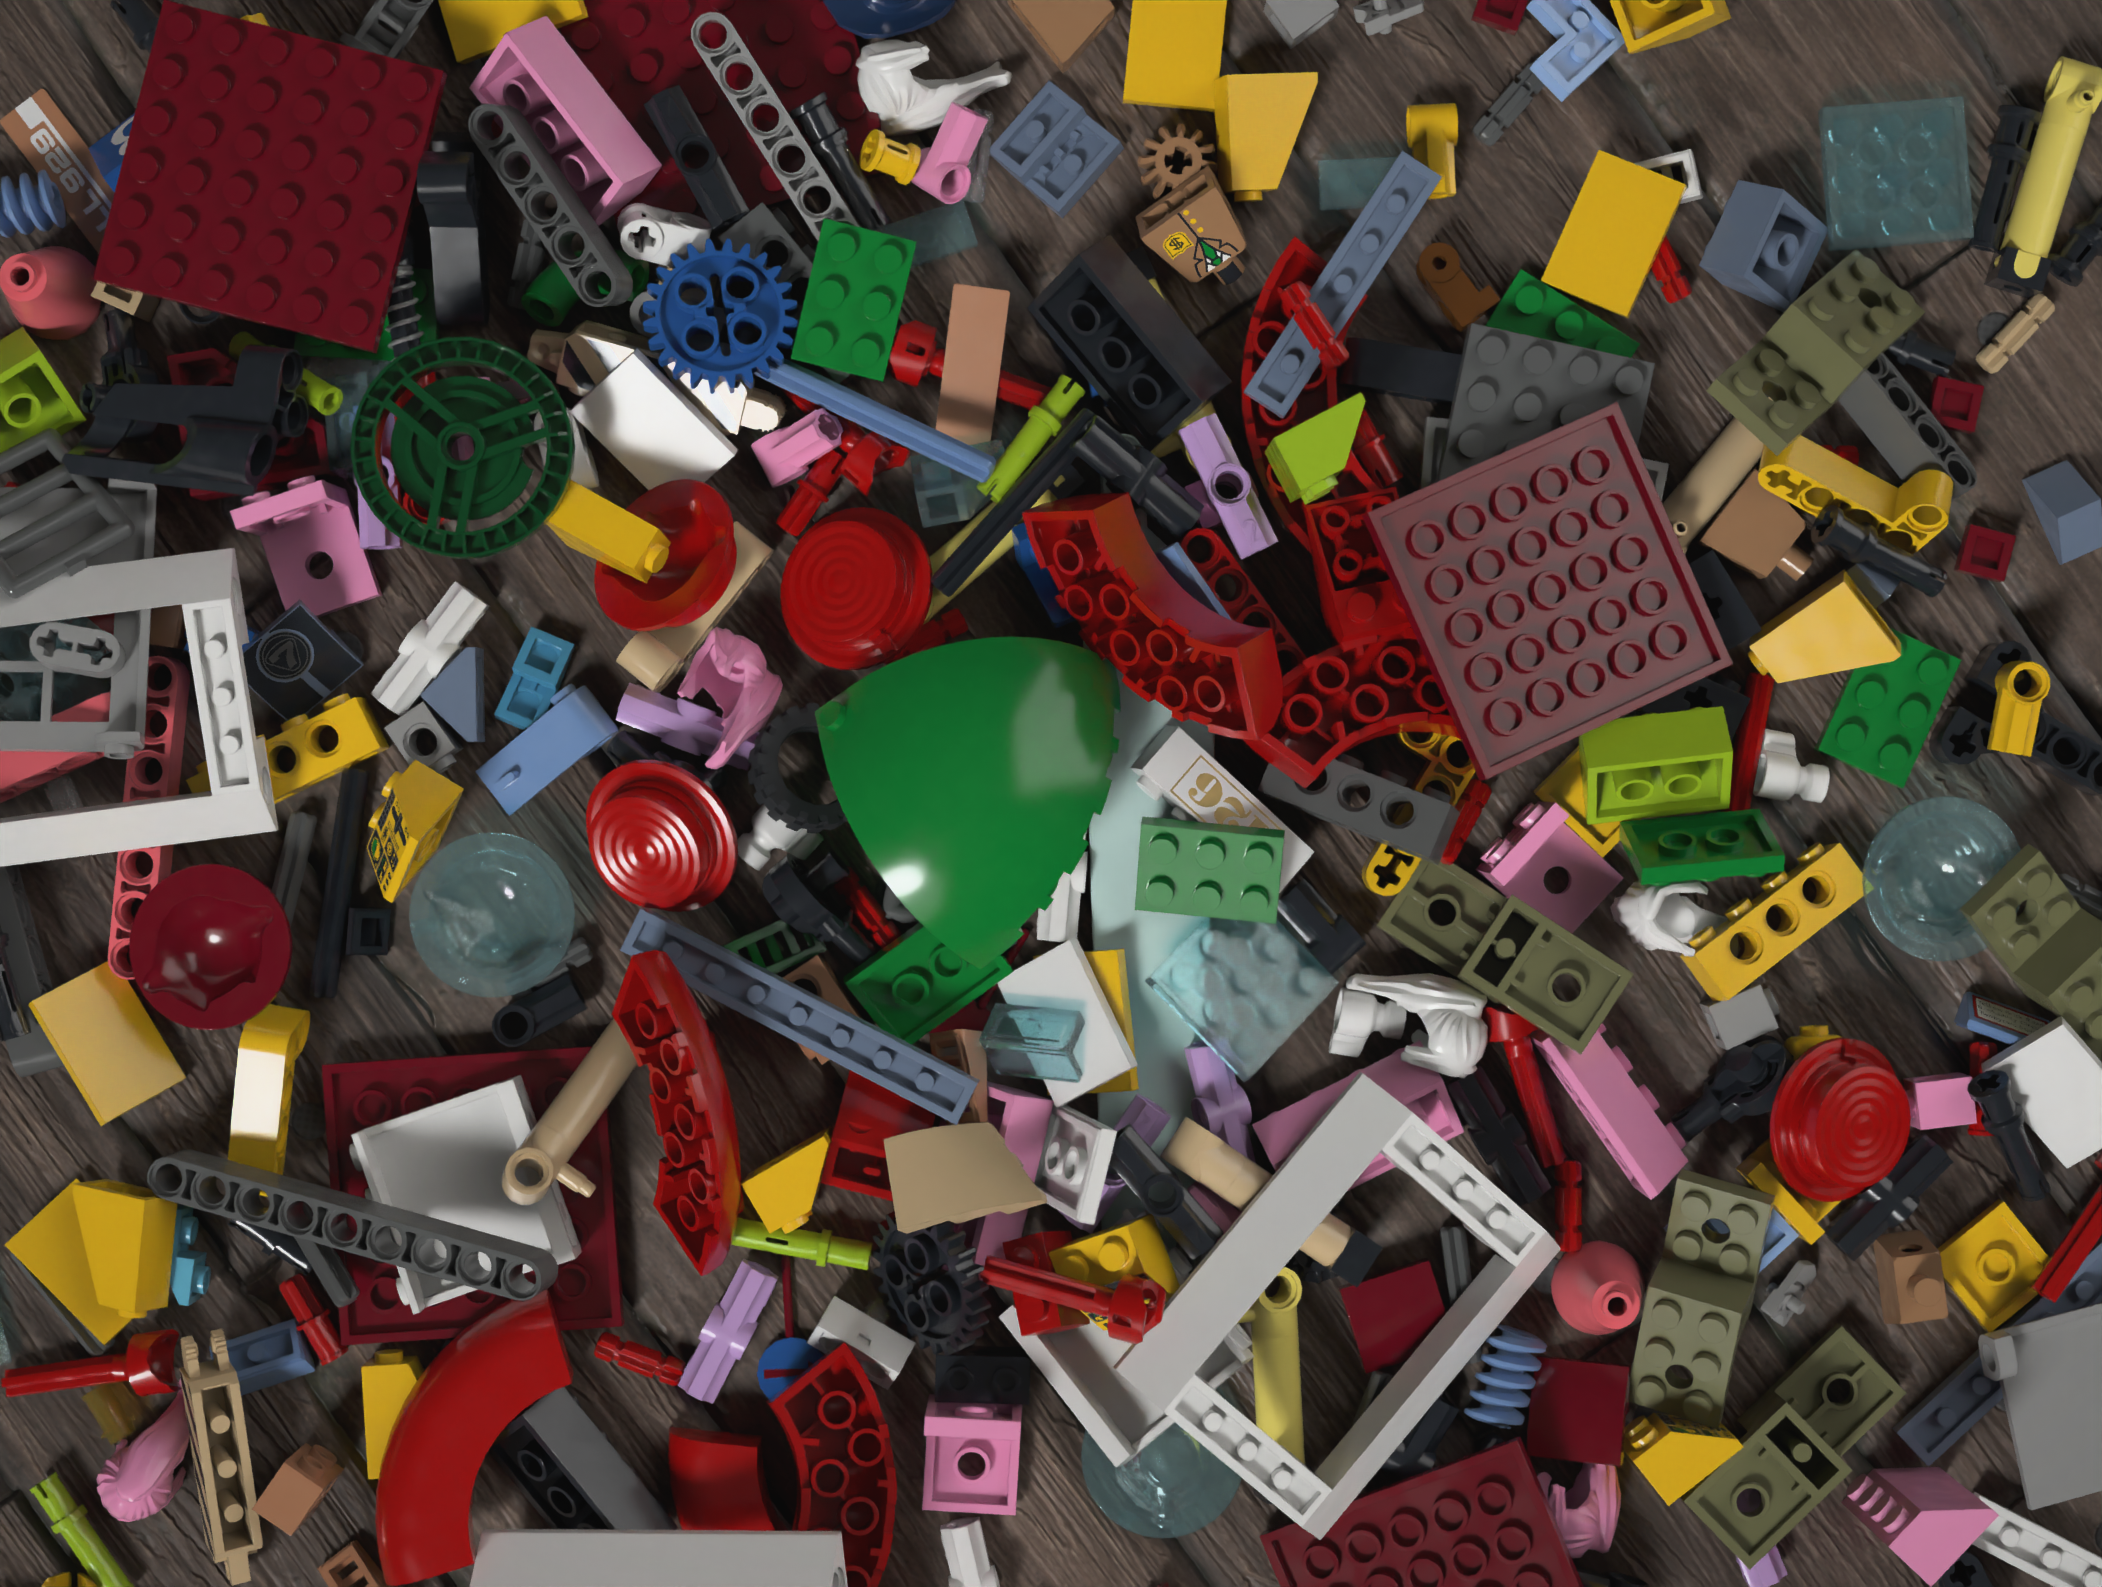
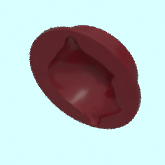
[129,864,292,1030]

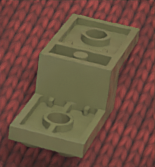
[1706,249,1925,456]
[1959,844,2102,1062]
[1376,859,1634,1055]
[1629,1169,1775,1429]
[1680,1323,1907,1570]

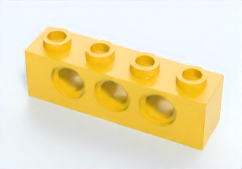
[186,693,390,804]
[1680,842,1873,1001]

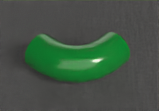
[521,249,649,327]

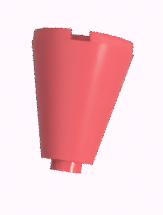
[0,246,101,340]
[1550,1240,1645,1335]

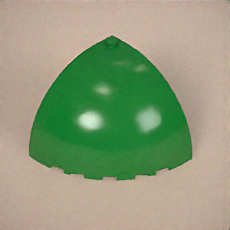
[815,637,1121,969]

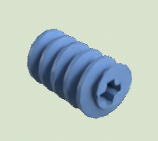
[0,170,66,238]
[1464,1324,1547,1429]

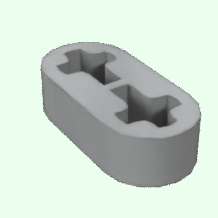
[29,622,126,678]

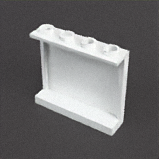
[349,1075,582,1315]
[999,1208,1255,1468]

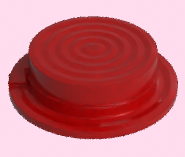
[594,479,737,631]
[780,507,933,670]
[586,759,738,912]
[1770,1037,1911,1202]

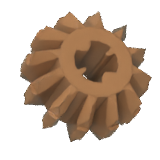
[1138,123,1218,200]

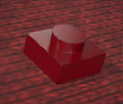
[1471,0,1528,36]
[1927,376,1984,434]
[1954,524,2016,582]

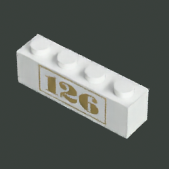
[1130,725,1314,893]

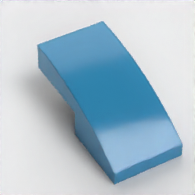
[494,626,575,731]

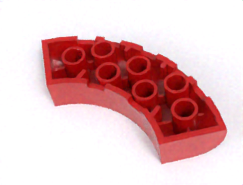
[1241,236,1381,555]
[1022,492,1283,740]
[1243,628,1461,789]
[611,950,741,1276]
[375,1289,574,1586]
[767,1342,897,1587]
[668,1427,788,1531]

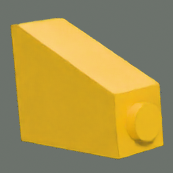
[1213,72,1318,202]
[546,480,671,583]
[1748,569,1901,683]
[72,1179,177,1318]
[361,1349,424,1479]

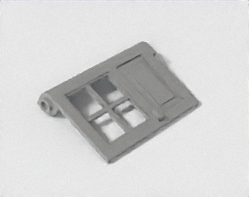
[0,478,158,759]
[1978,1302,2102,1510]

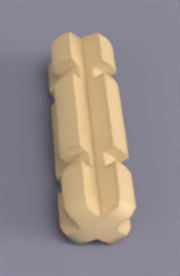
[1976,293,2055,374]

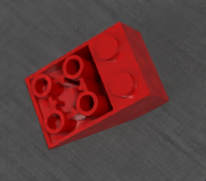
[1304,487,1412,647]
[820,1070,936,1201]

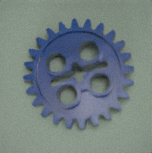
[643,238,798,394]

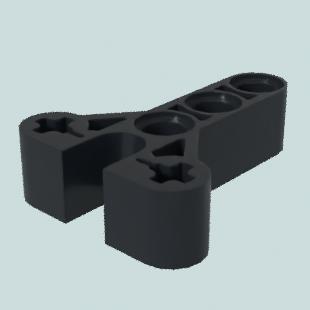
[417,131,490,326]
[1929,641,2102,796]

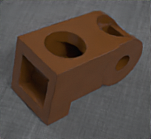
[1416,242,1501,334]

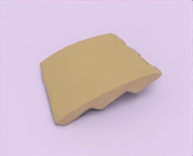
[883,1122,1047,1234]

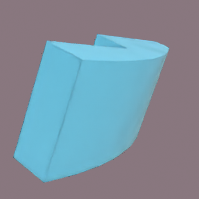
[170,1203,211,1306]

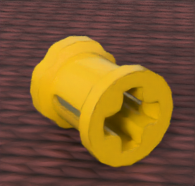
[859,129,921,185]

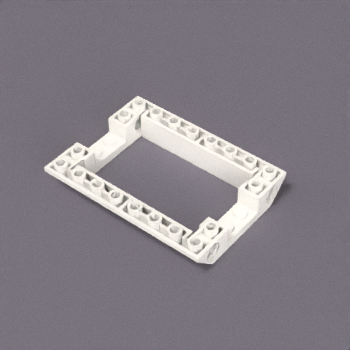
[0,548,279,867]
[1113,1072,1561,1540]
[470,1529,848,1587]

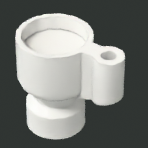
[1753,729,1830,803]
[737,804,824,871]
[1329,987,1407,1058]

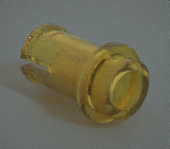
[82,1383,136,1445]

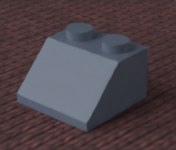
[1699,180,1829,312]

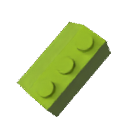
[0,327,86,453]
[1264,392,1366,505]
[1579,706,1733,825]

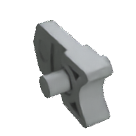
[1353,0,1424,36]
[1760,1260,1816,1327]

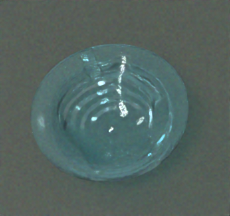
[1862,796,2021,961]
[409,832,575,997]
[1081,1422,1242,1538]

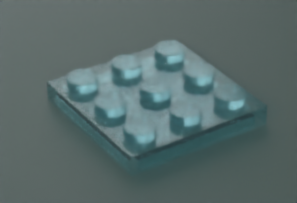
[1818,96,1974,251]
[1145,917,1339,1082]

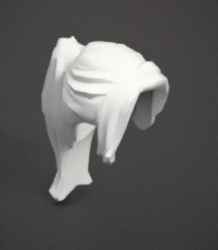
[855,39,1012,137]
[1610,880,1741,958]
[1346,973,1488,1079]

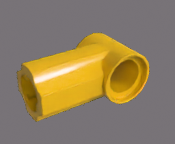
[1406,103,1458,200]
[1987,661,2050,757]

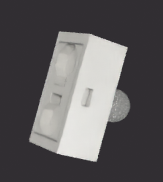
[807,1296,916,1390]

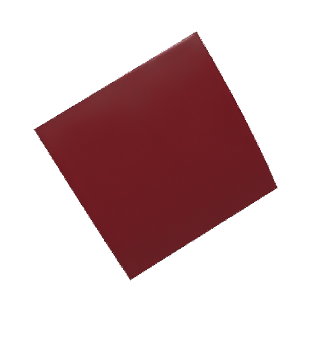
[1338,1258,1446,1374]
[1527,1355,1631,1467]

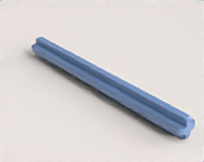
[748,343,996,483]

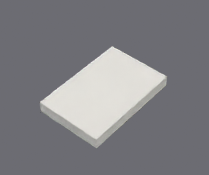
[570,348,738,490]
[997,938,1138,1108]
[1981,1016,2102,1169]
[1034,1103,1117,1225]

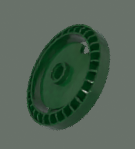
[351,337,575,559]

